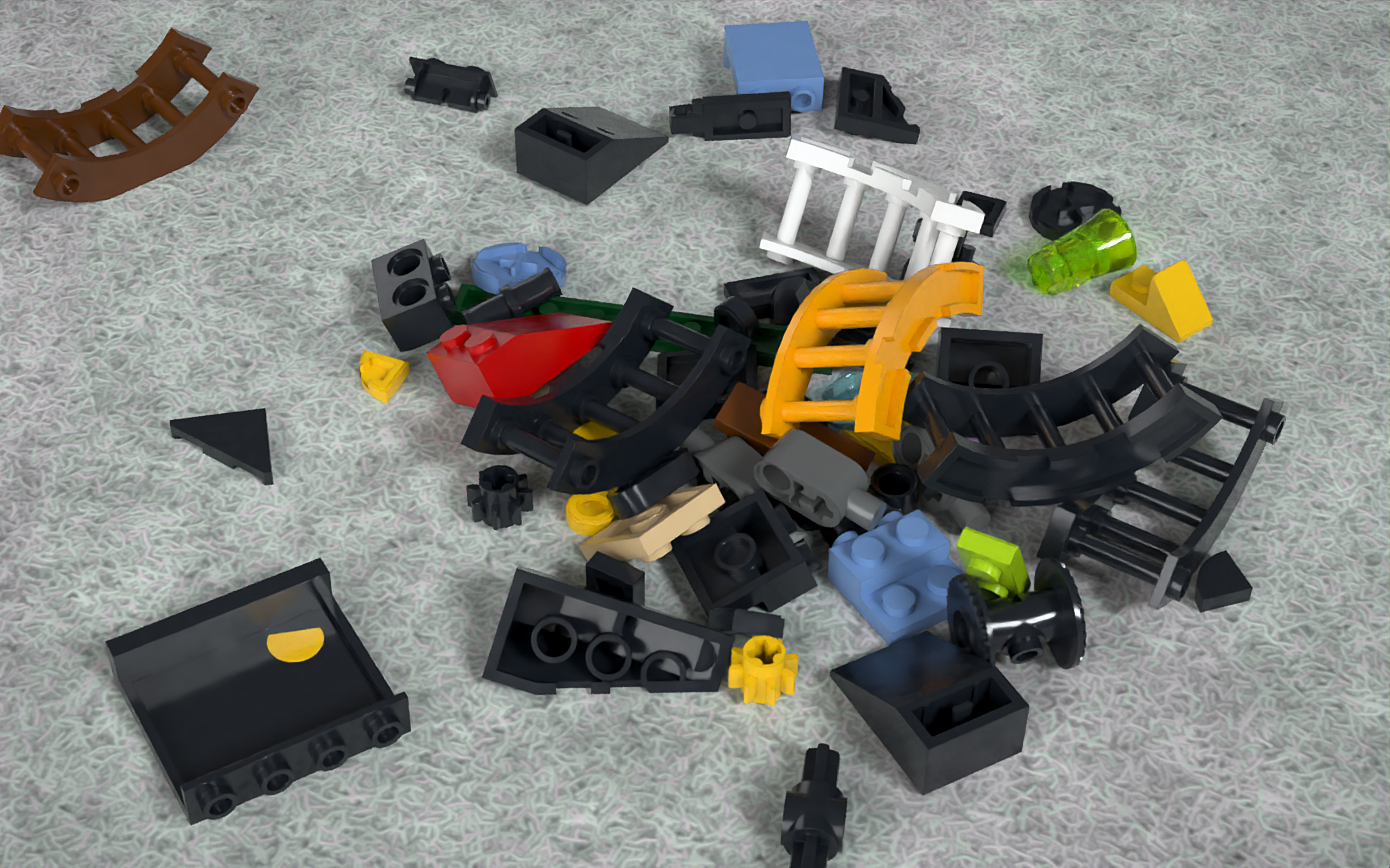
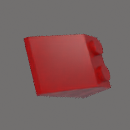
[426,312,613,408]

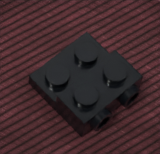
[670,488,820,619]

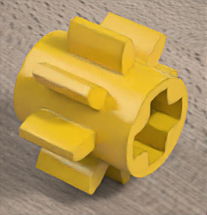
[728,635,799,707]

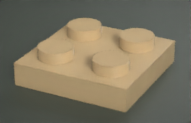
[579,483,725,563]

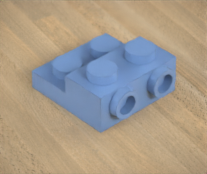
[827,509,964,646]

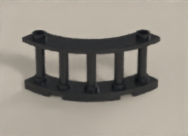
[461,287,752,495]
[902,324,1223,507]
[1036,359,1286,610]

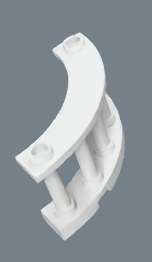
[759,133,985,327]

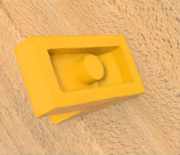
[1109,260,1213,343]

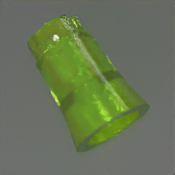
[1027,208,1137,296]

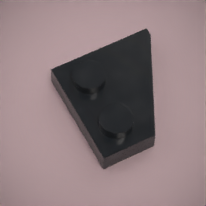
[834,67,920,144]

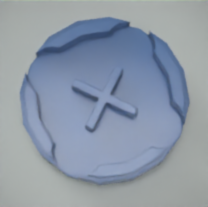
[471,242,567,295]

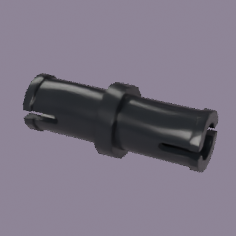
[461,267,563,325]

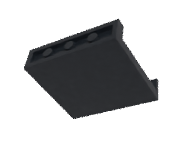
[105,557,411,826]

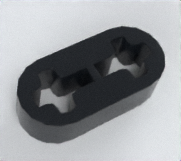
[606,448,700,520]

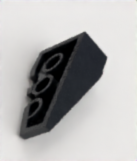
[482,565,735,695]

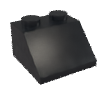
[935,327,1043,435]

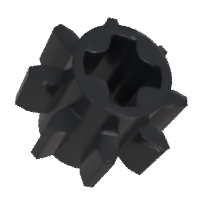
[466,465,534,530]

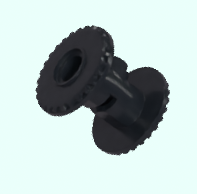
[946,557,1087,669]

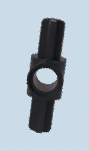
[780,743,848,868]

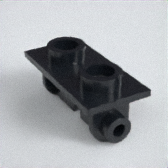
[404,56,498,113]

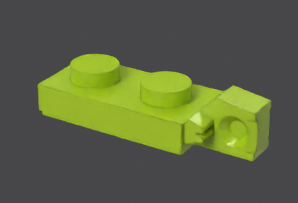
[956,527,1031,602]

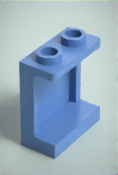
[724,21,824,112]

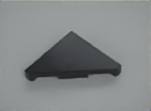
[170,408,274,486]

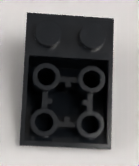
[514,106,669,205]
[830,630,1030,796]

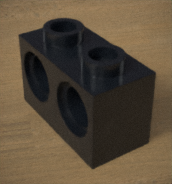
[371,239,458,352]

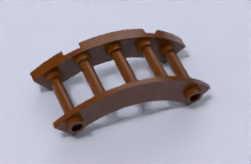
[0,28,259,203]

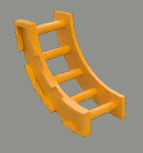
[760,262,985,441]

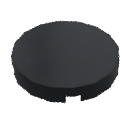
[1029,181,1122,247]

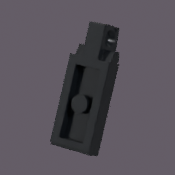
[669,91,791,141]

